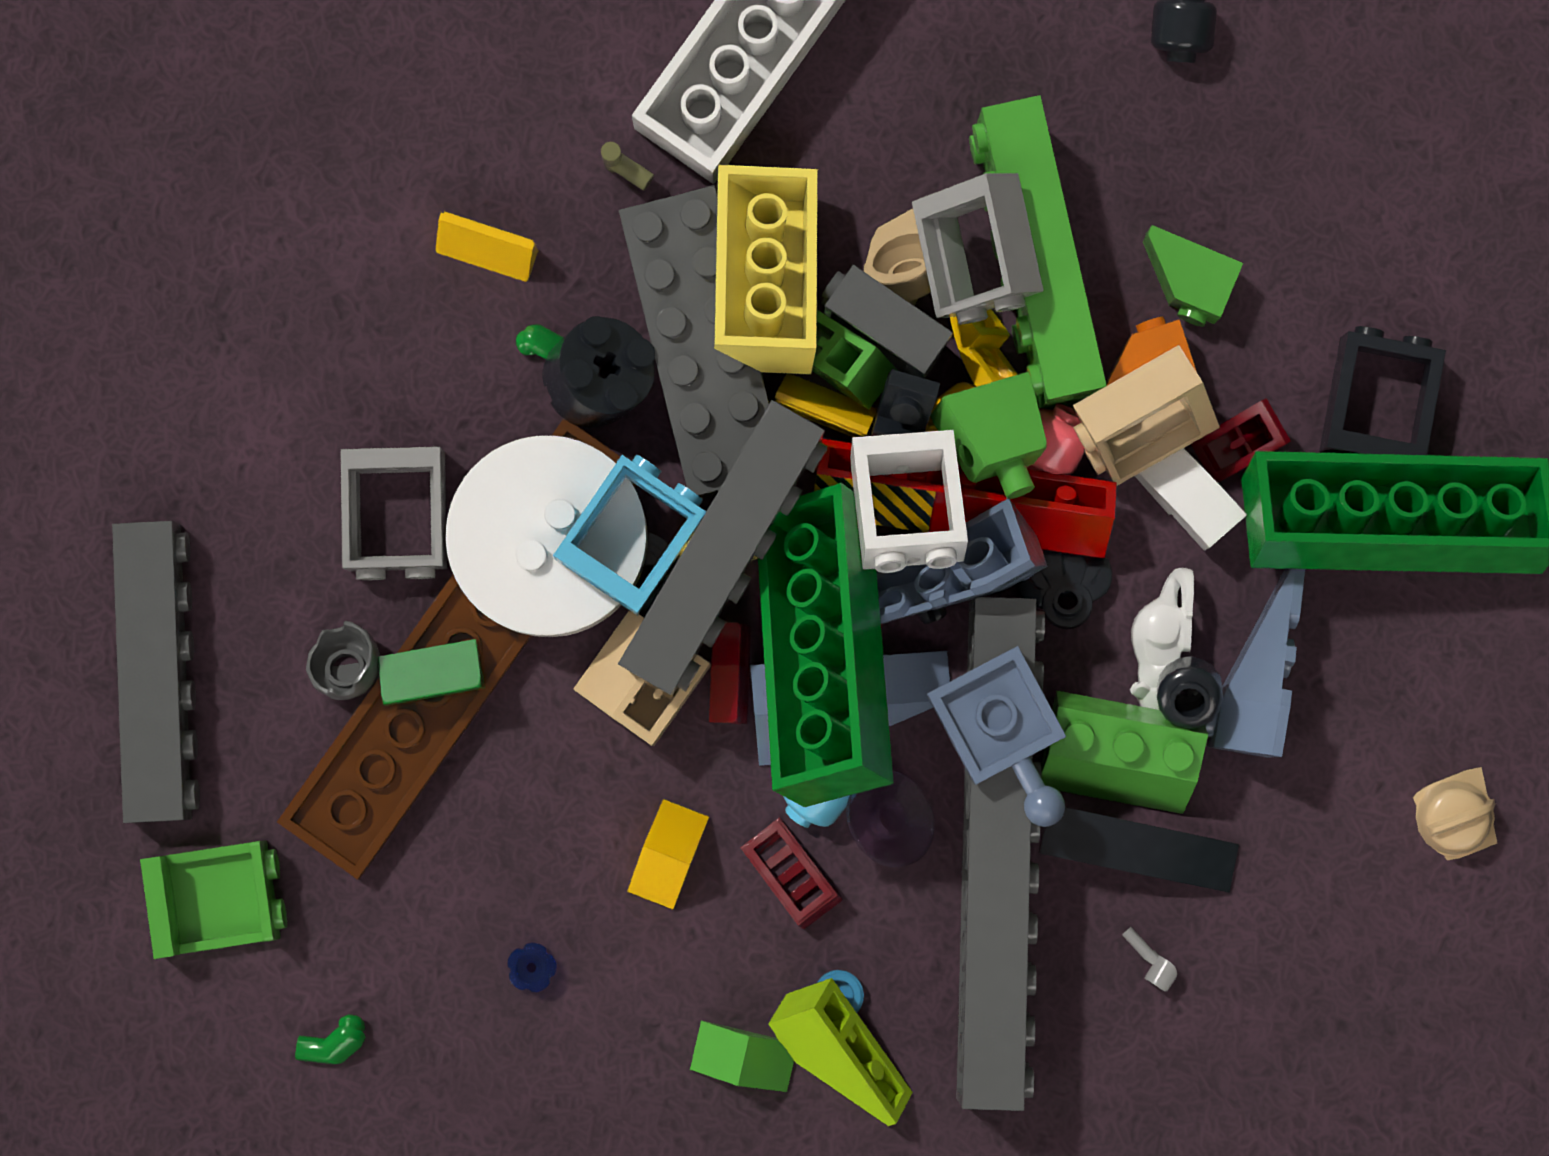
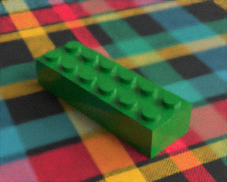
[1241,451,1549,574]
[758,483,894,807]

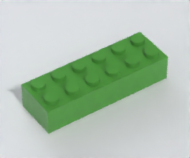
[969,95,1107,409]

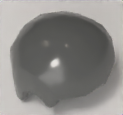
[306,621,381,700]

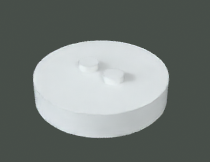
[446,436,648,637]

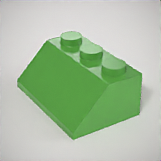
[1041,691,1208,814]

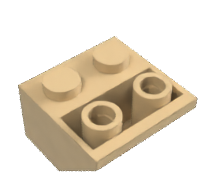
[574,610,711,746]

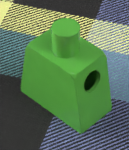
[930,372,1047,499]

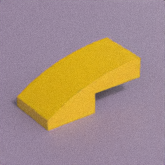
[950,309,1018,387]

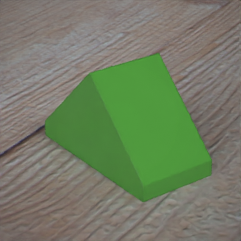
[690,1020,794,1092]

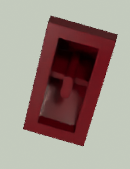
[1191,398,1291,483]

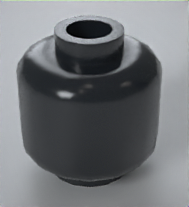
[1151,0,1217,63]
[1157,656,1223,729]

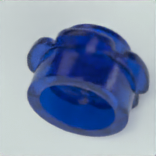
[507,943,557,992]

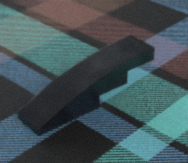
[1038,807,1239,893]

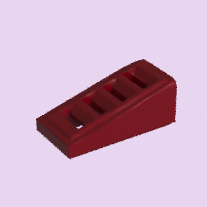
[740,818,843,929]

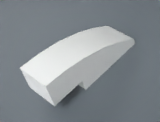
[1135,448,1247,550]

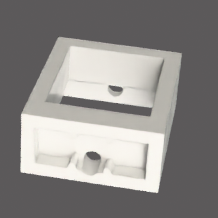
[850,430,968,573]

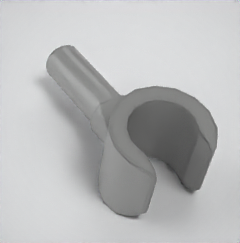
[1122,927,1177,992]

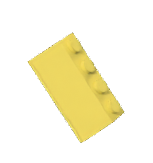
[714,165,817,374]

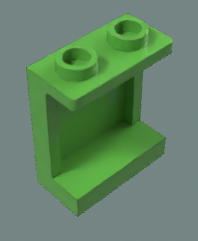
[140,840,287,959]

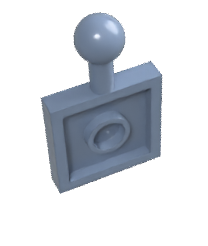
[926,646,1066,827]

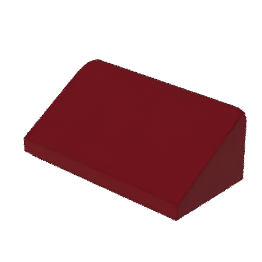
[709,623,751,724]

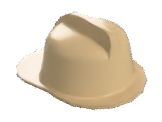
[864,209,931,306]
[1413,767,1497,860]

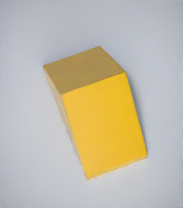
[627,799,709,909]

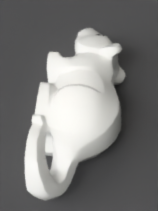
[1130,568,1194,710]

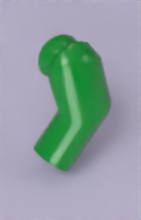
[516,324,564,359]
[295,1014,366,1064]

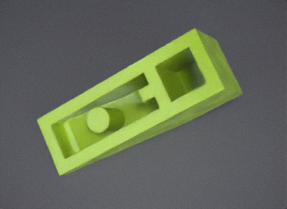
[768,978,913,1126]

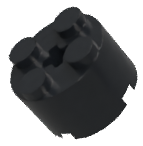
[542,316,655,428]

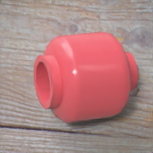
[1027,404,1085,475]

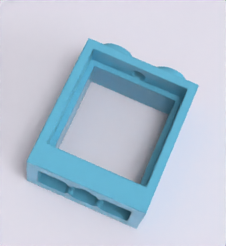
[553,455,706,616]

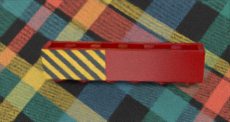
[814,439,1117,558]

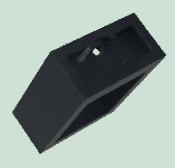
[1319,326,1446,455]

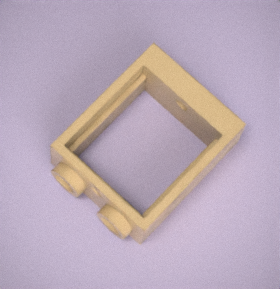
[1073,345,1220,486]

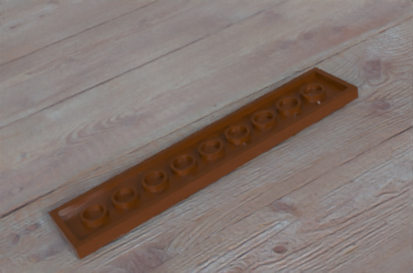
[277,419,638,880]

